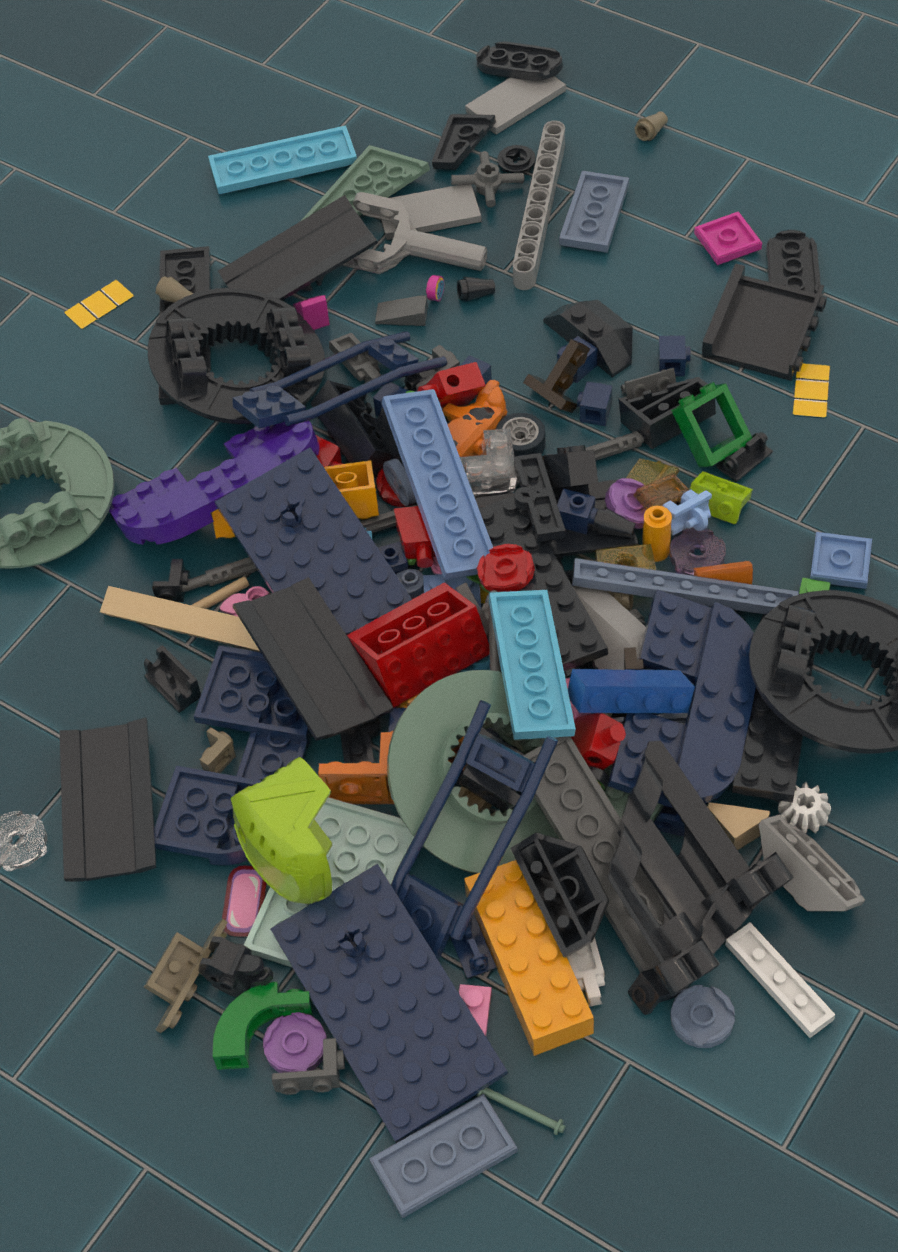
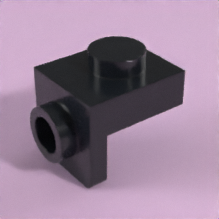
[152,559,190,602]
[628,968,683,1015]

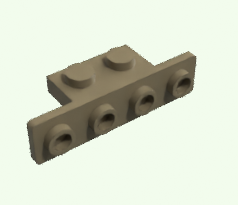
[144,919,228,1033]

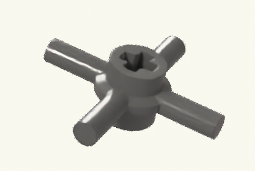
[451,151,524,207]

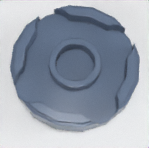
[671,985,735,1048]

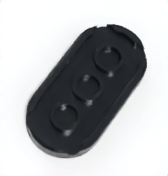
[476,41,563,81]
[766,230,821,294]

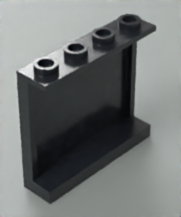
[702,263,827,381]

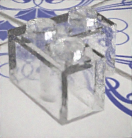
[460,428,517,495]

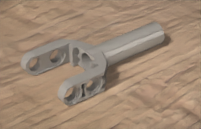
[343,192,488,274]

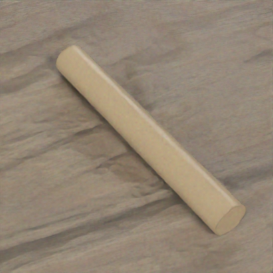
[191,576,249,609]

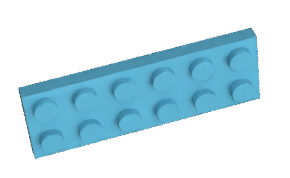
[208,125,357,194]
[489,590,576,740]

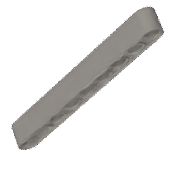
[513,121,565,290]

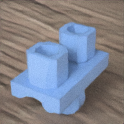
[663,489,712,535]

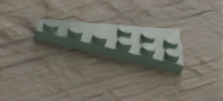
[301,145,430,221]

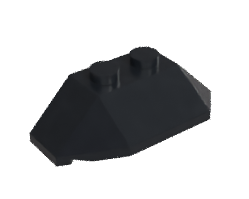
[543,300,633,378]
[510,832,610,958]

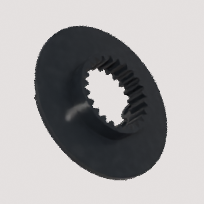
[148,288,325,424]
[749,590,898,754]

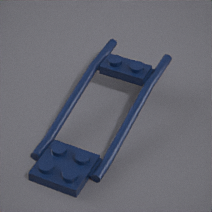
[233,331,447,428]
[391,700,558,960]

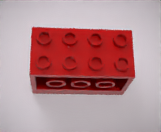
[347,582,489,707]

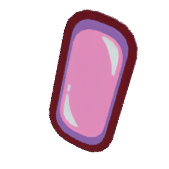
[222,865,267,937]

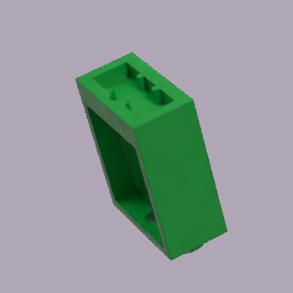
[671,382,752,467]

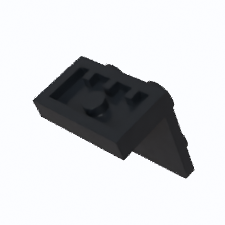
[456,729,524,812]

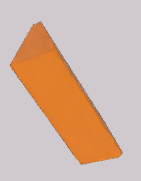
[693,561,753,584]

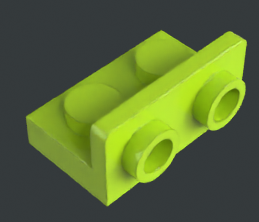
[690,471,753,524]

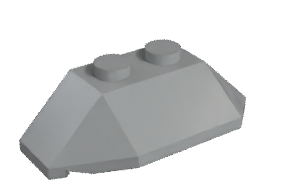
[759,814,865,911]

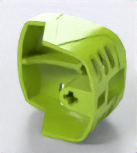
[231,757,333,904]

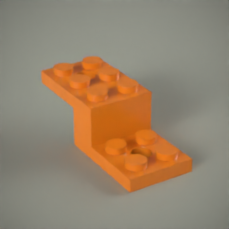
[318,731,464,804]

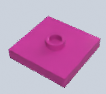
[694,211,762,265]

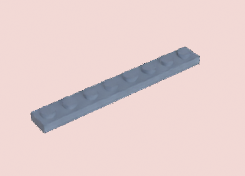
[572,558,798,614]

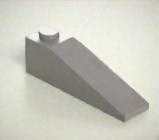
[573,586,653,670]

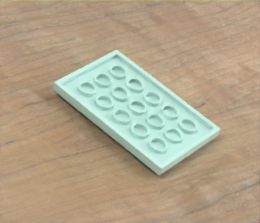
[244,797,414,967]

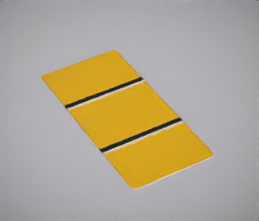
[65,280,134,328]
[793,364,830,417]

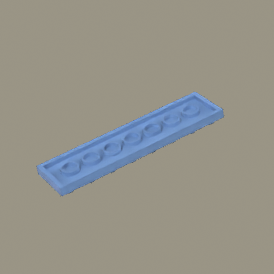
[382,389,493,580]

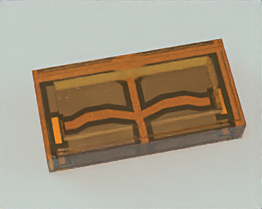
[633,473,689,510]

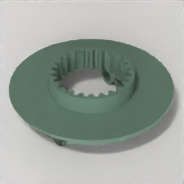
[0,418,115,569]
[387,670,571,874]

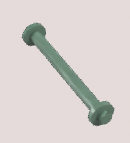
[477,1088,566,1135]

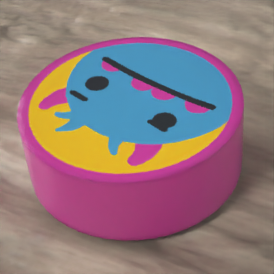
[426,275,444,301]

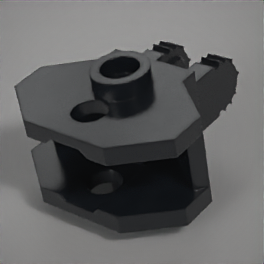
[198,936,274,997]

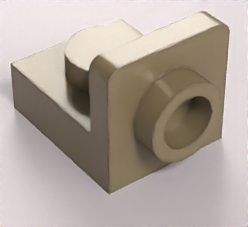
[199,727,236,773]

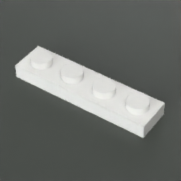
[725,923,835,1038]

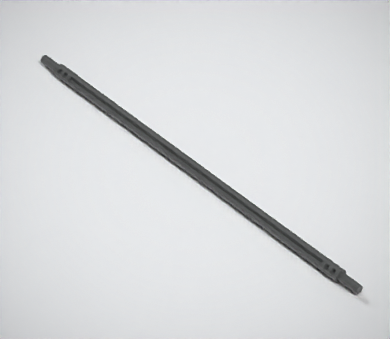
[183,431,644,592]

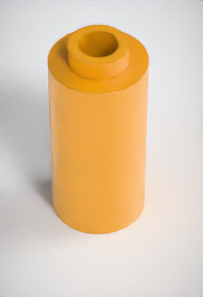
[642,506,672,562]

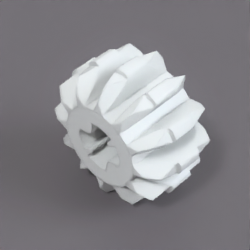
[778,782,831,834]

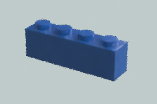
[568,669,695,713]

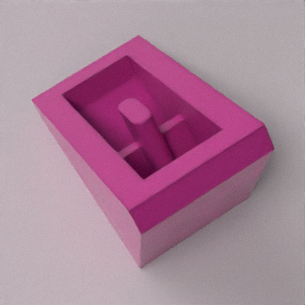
[293,295,330,330]

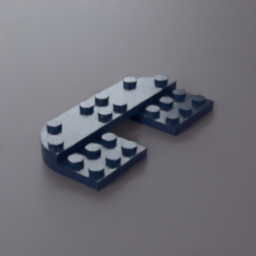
[608,589,756,808]
[154,646,312,865]

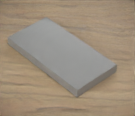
[465,76,566,135]
[381,184,482,240]

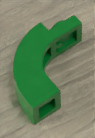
[213,981,313,1070]

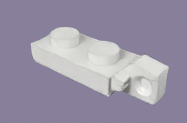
[567,937,605,1007]

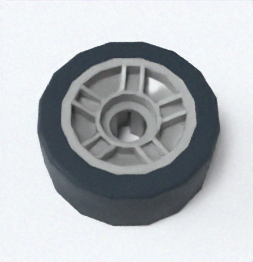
[495,412,546,463]

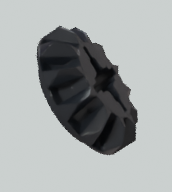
[497,145,536,173]

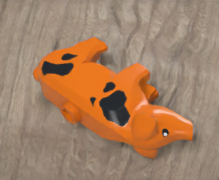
[443,380,507,470]

